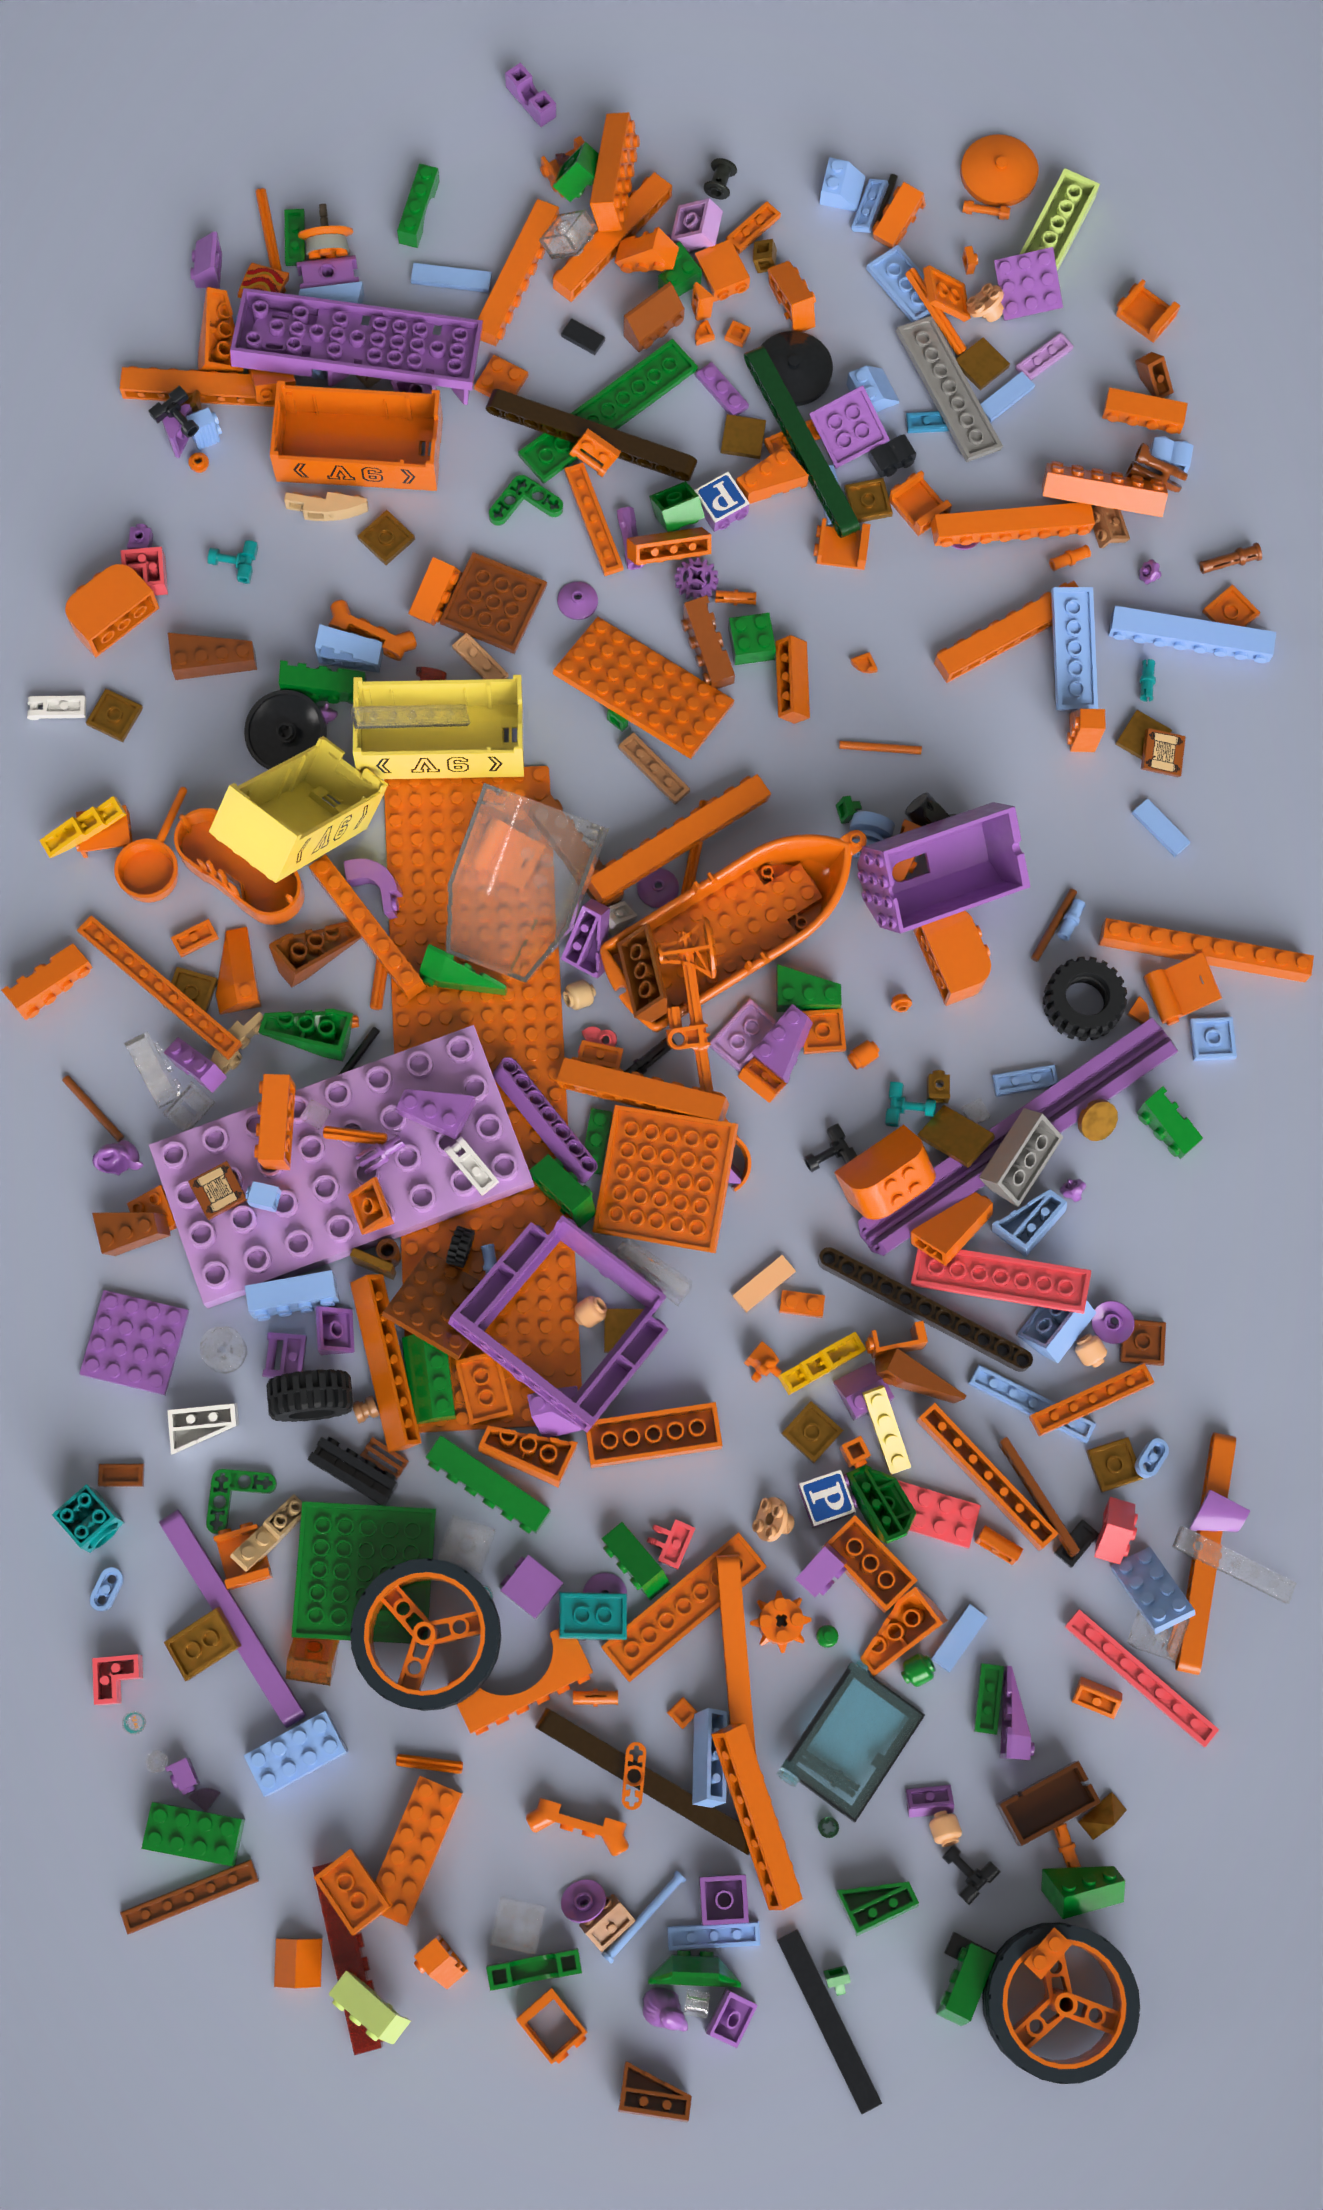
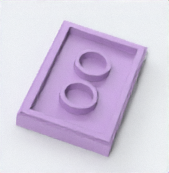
[709,999,777,1073]

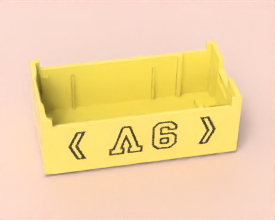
[353,675,524,779]
[209,736,388,883]

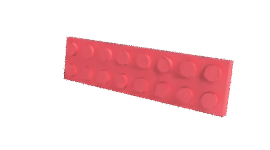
[911,1249,1091,1314]

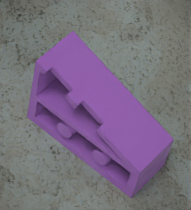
[751,1004,813,1084]
[396,1089,476,1140]

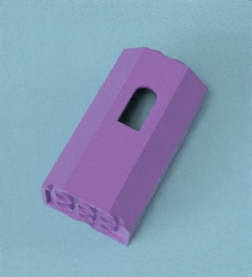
[857,802,1031,934]

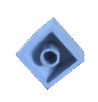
[820,157,866,212]
[846,366,899,412]

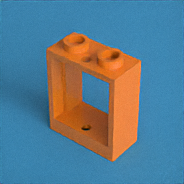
[516,1987,588,2064]

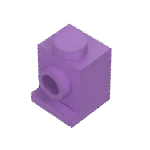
[127,524,153,549]
[165,1758,200,1795]

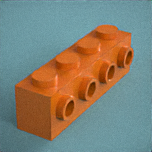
[1102,387,1188,434]
[627,527,711,565]
[775,635,810,724]

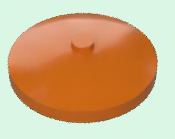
[960,134,1039,207]

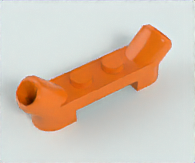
[328,600,417,661]
[526,1798,629,1856]

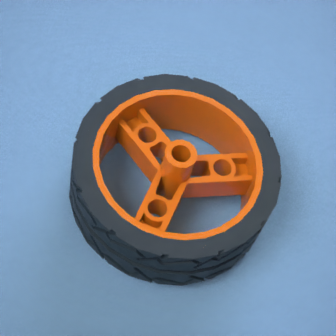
[350,1558,501,1711]
[982,1922,1140,2084]

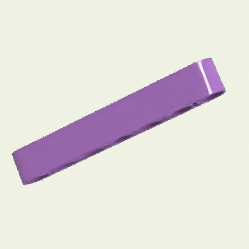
[493,1057,598,1183]

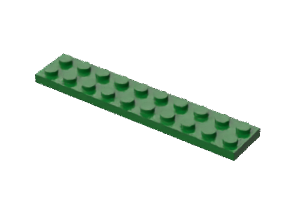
[518,339,698,484]

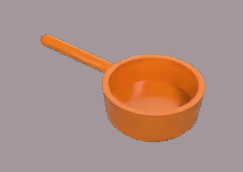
[114,786,187,903]

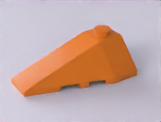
[198,287,243,373]
[216,927,262,1015]
[860,1586,948,1677]

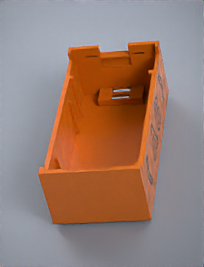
[270,381,443,491]

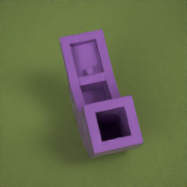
[344,859,403,919]

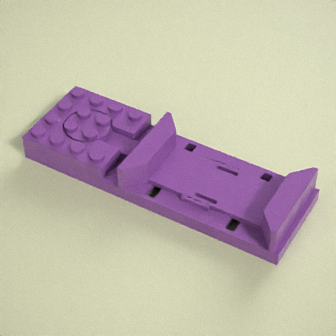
[230,288,483,405]

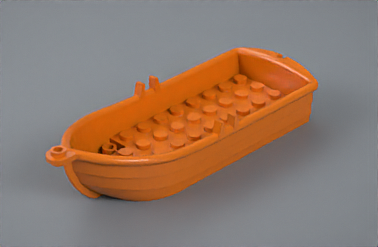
[600,830,867,1033]

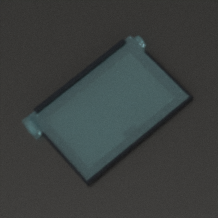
[777,1661,925,1823]

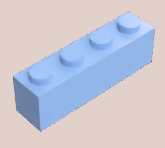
[692,1708,728,1808]

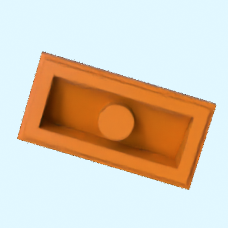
[691,282,714,321]
[738,1057,786,1103]
[1072,1677,1122,1719]

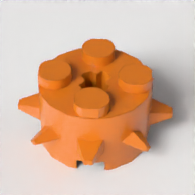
[750,1590,812,1653]

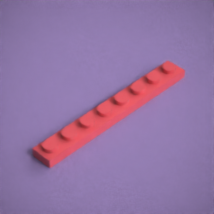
[1064,1609,1219,1747]

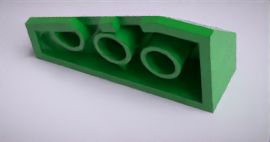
[419,944,507,995]
[258,1009,353,1062]

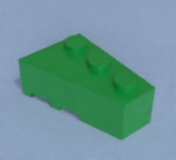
[529,1154,596,1228]
[836,1882,919,1937]

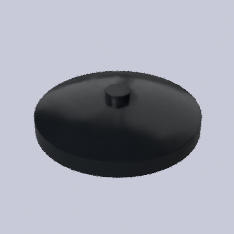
[761,331,833,406]
[244,690,327,770]

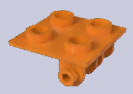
[127,1185,177,1231]

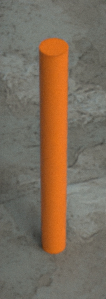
[839,741,922,755]

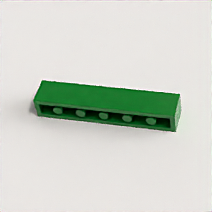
[426,1435,551,1534]

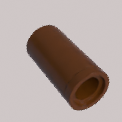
[376,1238,401,1267]

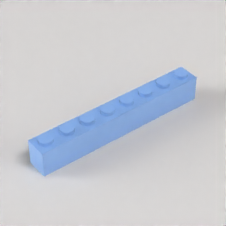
[1108,606,1276,663]

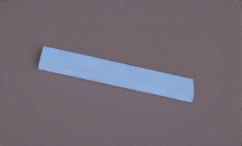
[968,1364,1097,1444]

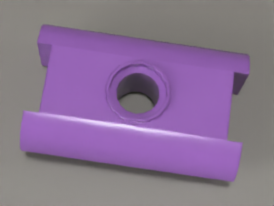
[297,255,359,289]

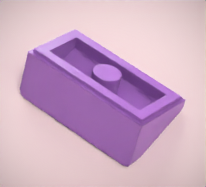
[906,1785,954,1818]

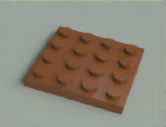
[440,552,547,654]
[382,1251,480,1360]

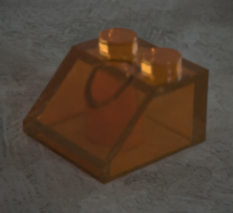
[286,1638,340,1686]

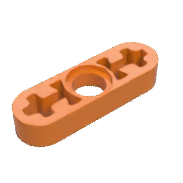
[622,1742,646,1810]

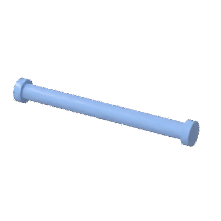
[602,1870,686,1964]

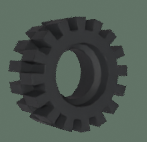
[446,1226,475,1268]

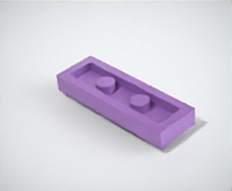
[696,362,749,416]

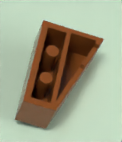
[618,2061,692,2122]

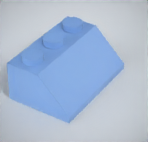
[1017,1301,1096,1363]

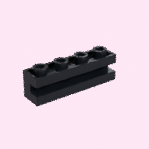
[307,1437,398,1506]

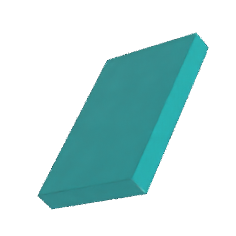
[559,1592,627,1640]

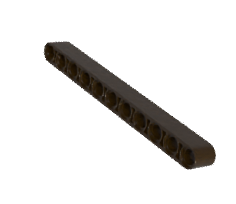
[485,389,697,481]
[818,1247,1033,1372]
[535,1708,750,1856]

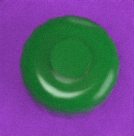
[816,1625,839,1648]

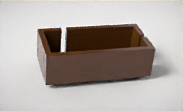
[996,1761,1101,1846]

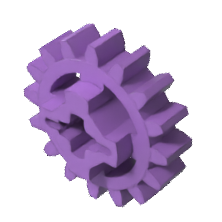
[674,557,719,600]

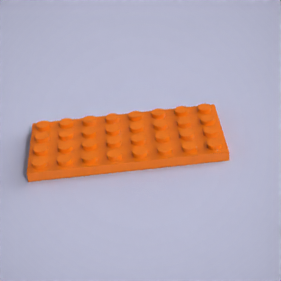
[553,617,735,759]

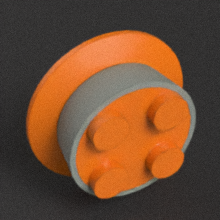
[298,204,353,260]

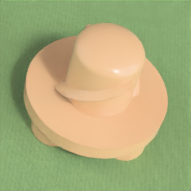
[966,283,1004,322]
[752,1497,794,1542]

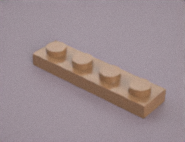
[618,732,690,805]

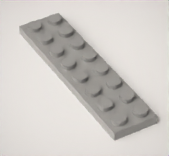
[896,316,1003,462]

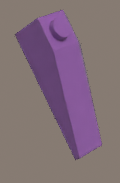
[1000,1666,1035,1761]

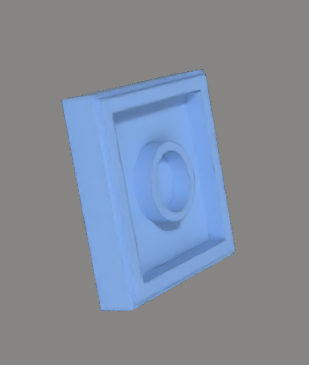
[1189,1017,1237,1061]

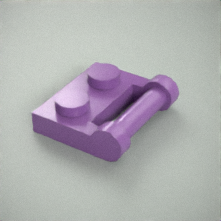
[262,1332,307,1378]

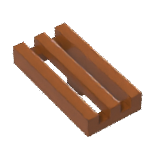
[360,1437,409,1480]

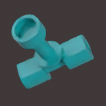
[208,540,258,584]
[885,1082,936,1127]

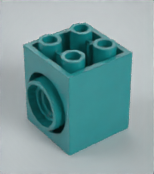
[52,1484,125,1553]

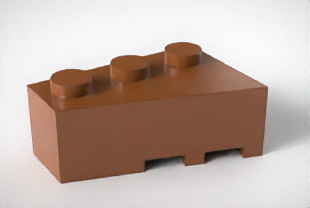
[92,1212,171,1256]

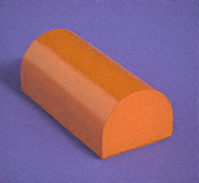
[975,1525,1023,1565]

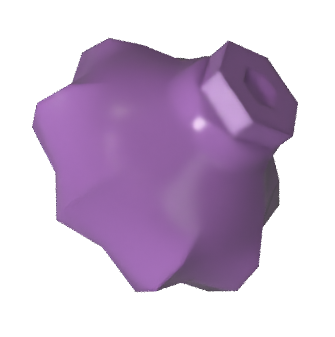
[1139,559,1162,584]
[318,703,338,725]
[1059,1179,1086,1202]

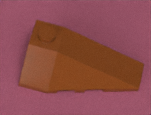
[269,921,361,987]
[875,1348,967,1403]

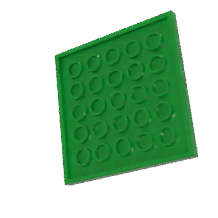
[291,1501,436,1644]

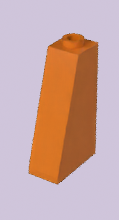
[911,1192,993,1266]

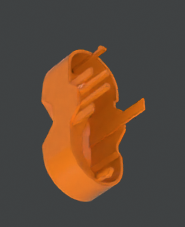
[174,808,305,925]

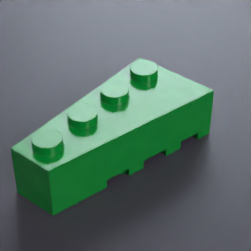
[279,660,367,704]

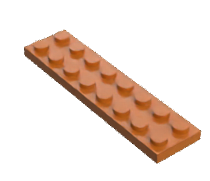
[601,1532,767,1683]

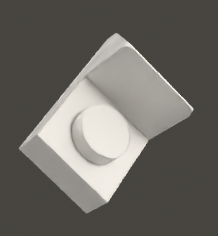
[609,901,638,936]

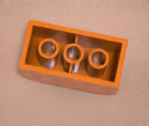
[65,564,159,658]
[913,911,991,1006]
[834,1124,936,1220]

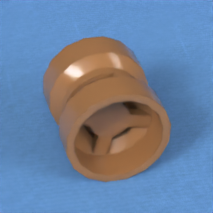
[353,1395,380,1424]

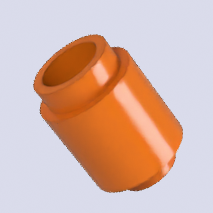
[847,1040,880,1070]

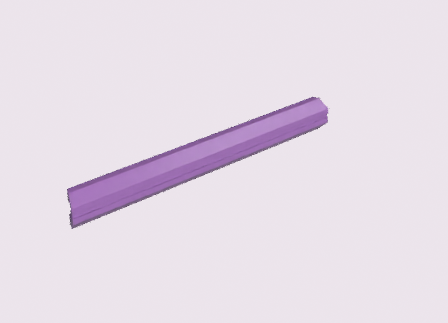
[858,1018,1178,1256]

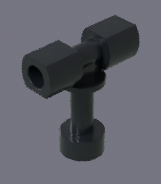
[148,386,199,438]
[804,1124,857,1172]
[942,1844,1001,1905]

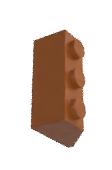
[624,282,685,352]

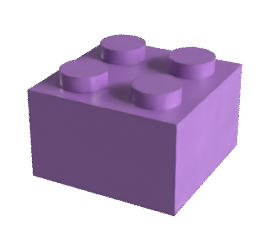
[699,1874,749,1925]

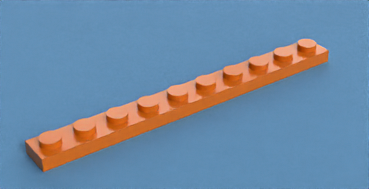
[77,915,243,1060]

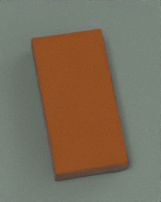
[98,1464,145,1487]

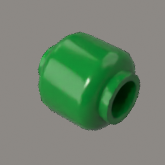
[901,1653,936,1687]

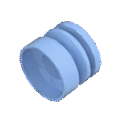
[850,811,895,859]

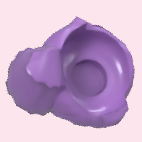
[92,1140,143,1176]
[642,1987,688,2032]

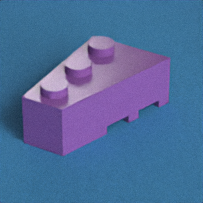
[561,899,610,978]

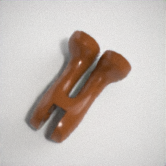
[1125,443,1188,492]

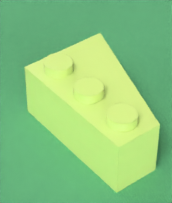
[329,1971,411,2044]

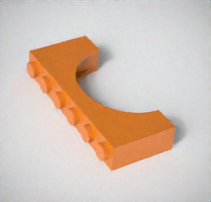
[447,1628,593,1736]

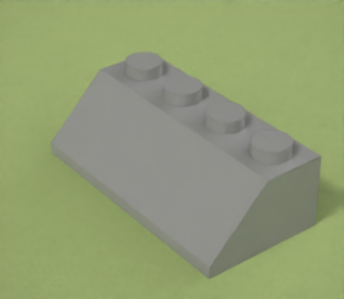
[979,1108,1063,1207]

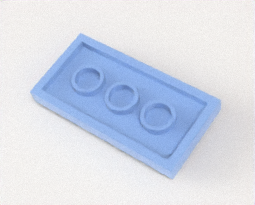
[866,245,931,322]
[1111,1547,1195,1634]

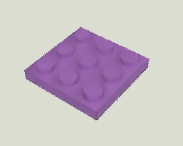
[994,247,1063,321]
[809,385,890,469]

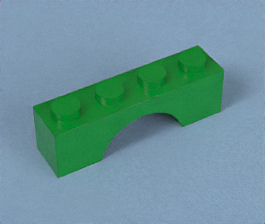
[397,163,440,248]
[486,1948,582,1991]

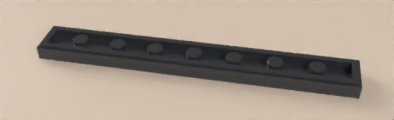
[777,1929,882,2114]

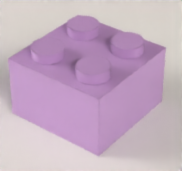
[671,198,723,252]

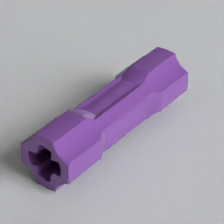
[617,507,644,570]

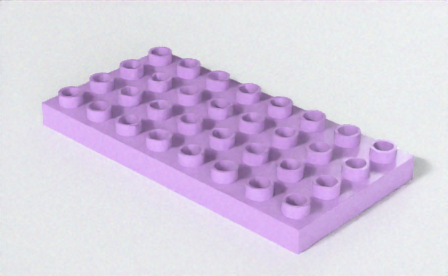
[149,1025,534,1309]

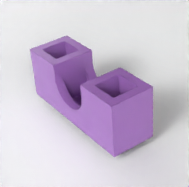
[505,62,556,127]
[163,1037,227,1093]

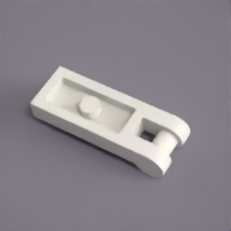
[27,696,86,720]
[444,1136,499,1196]

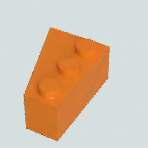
[872,182,926,249]
[615,227,679,273]
[768,261,816,332]
[414,1934,468,1989]

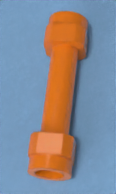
[962,200,1011,220]

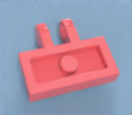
[647,1519,696,1570]

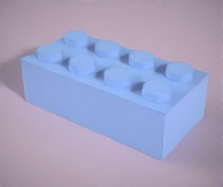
[245,1270,340,1321]
[243,1711,348,1797]

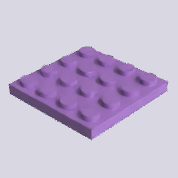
[79,1290,189,1396]

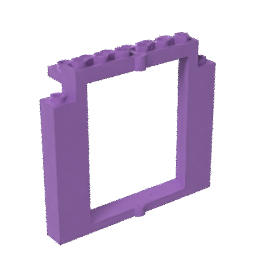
[448,1215,669,1433]

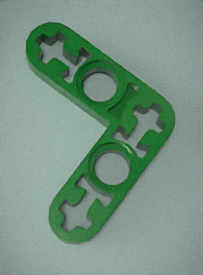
[489,475,563,526]
[206,1469,277,1535]

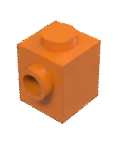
[839,1436,871,1469]

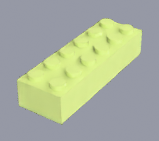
[1020,168,1100,271]

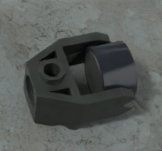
[905,792,956,826]

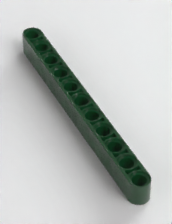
[744,346,860,538]

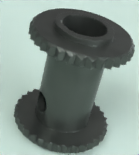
[704,158,737,200]

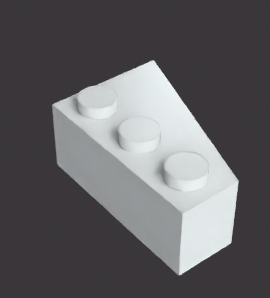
[167,1403,239,1455]

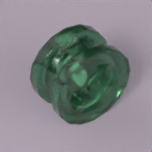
[818,1817,839,1838]

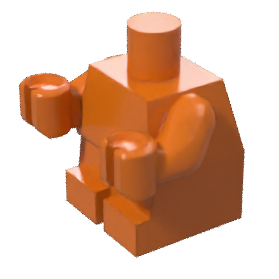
[744,1341,782,1383]

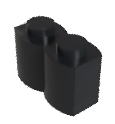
[869,434,916,477]

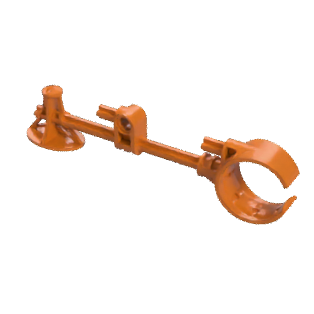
[656,917,751,1192]

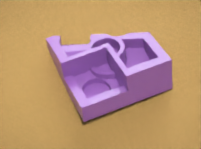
[1189,1490,1250,1532]

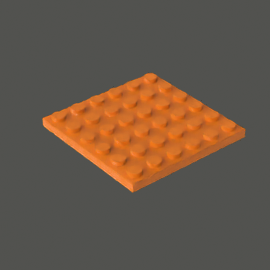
[592,1105,739,1253]

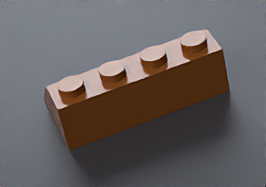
[617,923,667,1023]

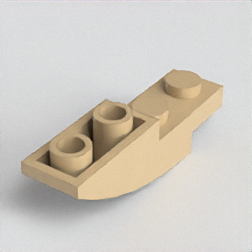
[284,492,369,521]
[211,1012,264,1074]
[230,1494,302,1572]

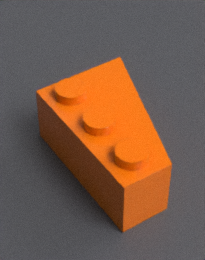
[736,446,809,504]
[408,557,462,626]
[1067,709,1106,752]

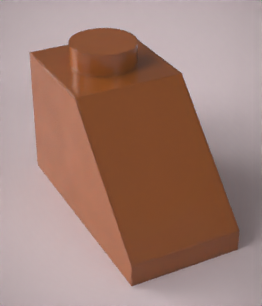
[1135,352,1174,398]

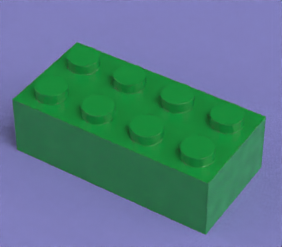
[141,1802,245,1866]

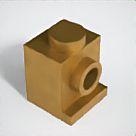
[753,239,777,273]
[927,1070,950,1104]

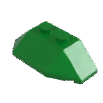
[846,1465,916,1544]
[648,1950,741,1988]

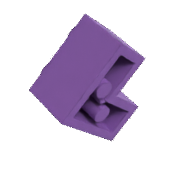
[795,1543,848,1597]

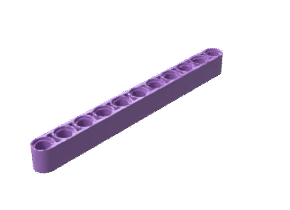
[159,1509,306,1728]

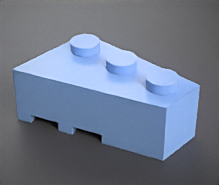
[299,282,364,304]
[315,624,383,673]
[992,1189,1067,1258]

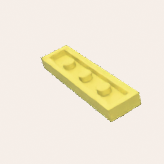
[862,1385,911,1475]

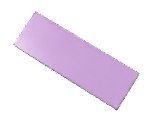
[1015,332,1074,380]

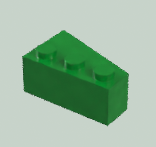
[776,964,842,1012]
[1137,1086,1203,1159]
[601,1522,670,1601]
[1041,1866,1126,1919]
[936,1943,996,2026]

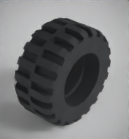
[1043,956,1127,1041]
[266,1369,353,1422]

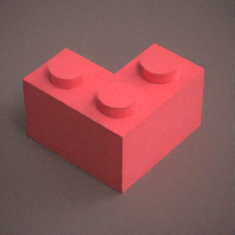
[121,546,168,596]
[1094,1497,1138,1565]
[92,1654,143,1705]

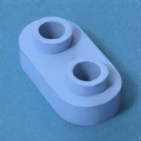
[1135,1438,1169,1478]
[90,1567,124,1612]

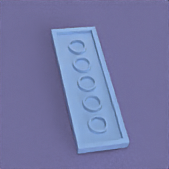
[1051,587,1098,710]

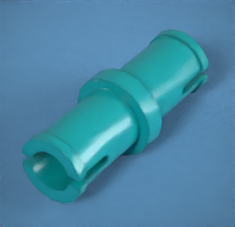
[1139,659,1156,702]

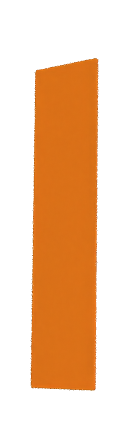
[384,766,582,1433]

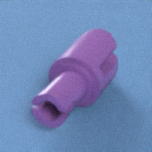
[355,1135,405,1175]

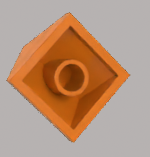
[348,1177,394,1235]
[274,1938,323,1988]

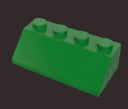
[402,1334,456,1424]

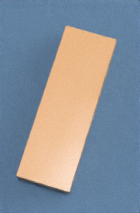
[452,633,509,679]
[732,1255,796,1313]

